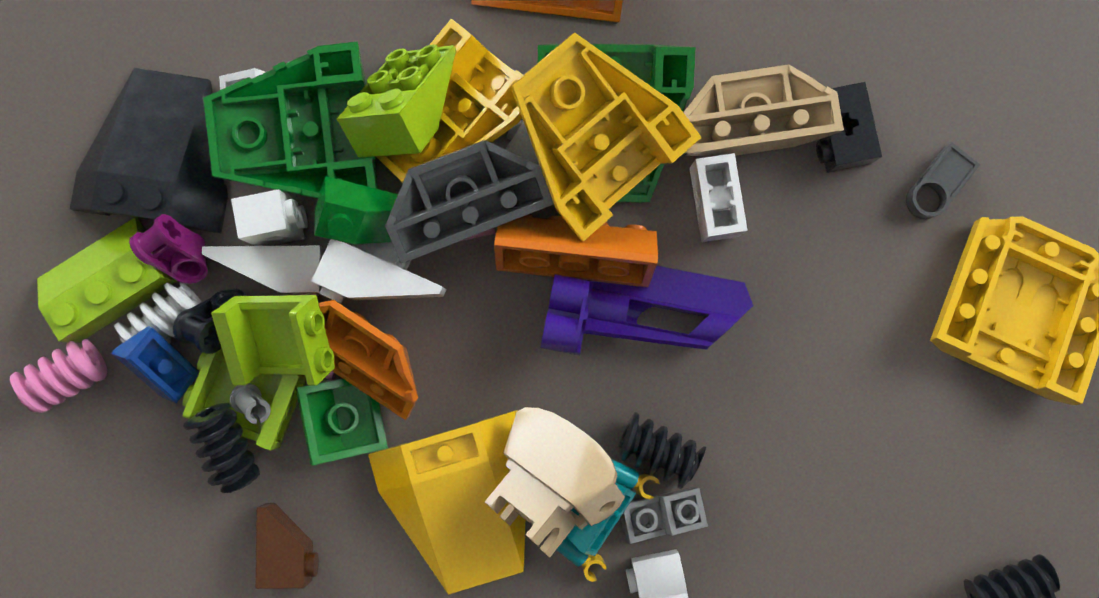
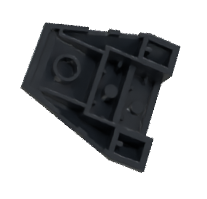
[70,68,228,233]

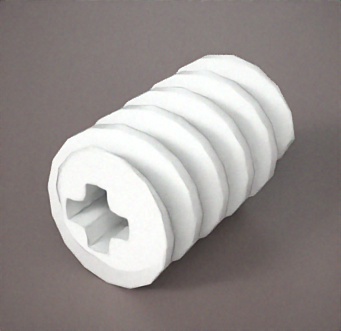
[114,282,202,344]

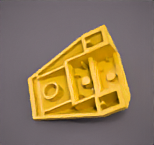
[376,19,523,183]
[511,33,702,241]

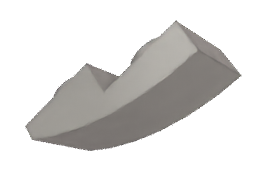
[620,487,708,544]

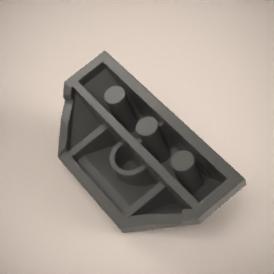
[385,140,554,264]

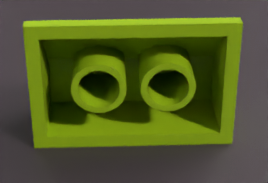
[37,217,177,343]

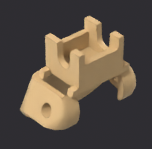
[485,407,625,557]

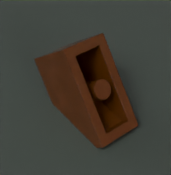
[255,503,319,589]

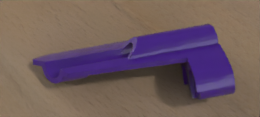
[540,266,754,356]

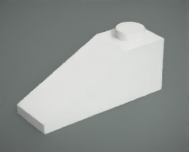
[311,239,446,303]
[202,245,326,295]

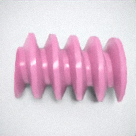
[10,339,108,413]

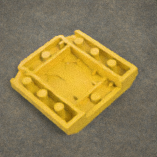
[930,216,1099,405]

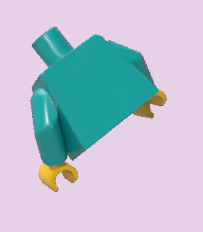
[556,460,660,582]

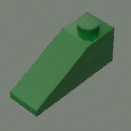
[314,176,398,245]

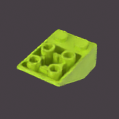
[337,44,456,157]

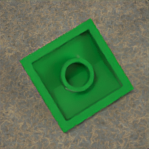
[296,379,388,466]

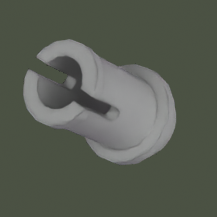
[230,383,271,424]

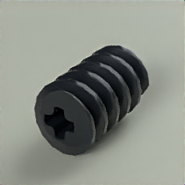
[183,403,260,493]
[618,412,706,489]
[963,554,1060,598]

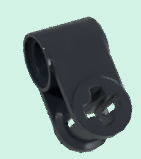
[173,289,246,354]

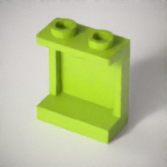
[211,295,335,386]
[182,348,306,450]

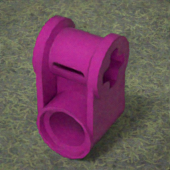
[129,214,208,284]

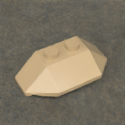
[684,64,844,157]

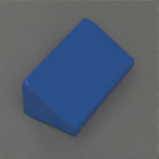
[111,326,199,403]

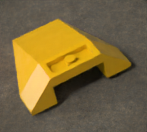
[368,410,526,595]

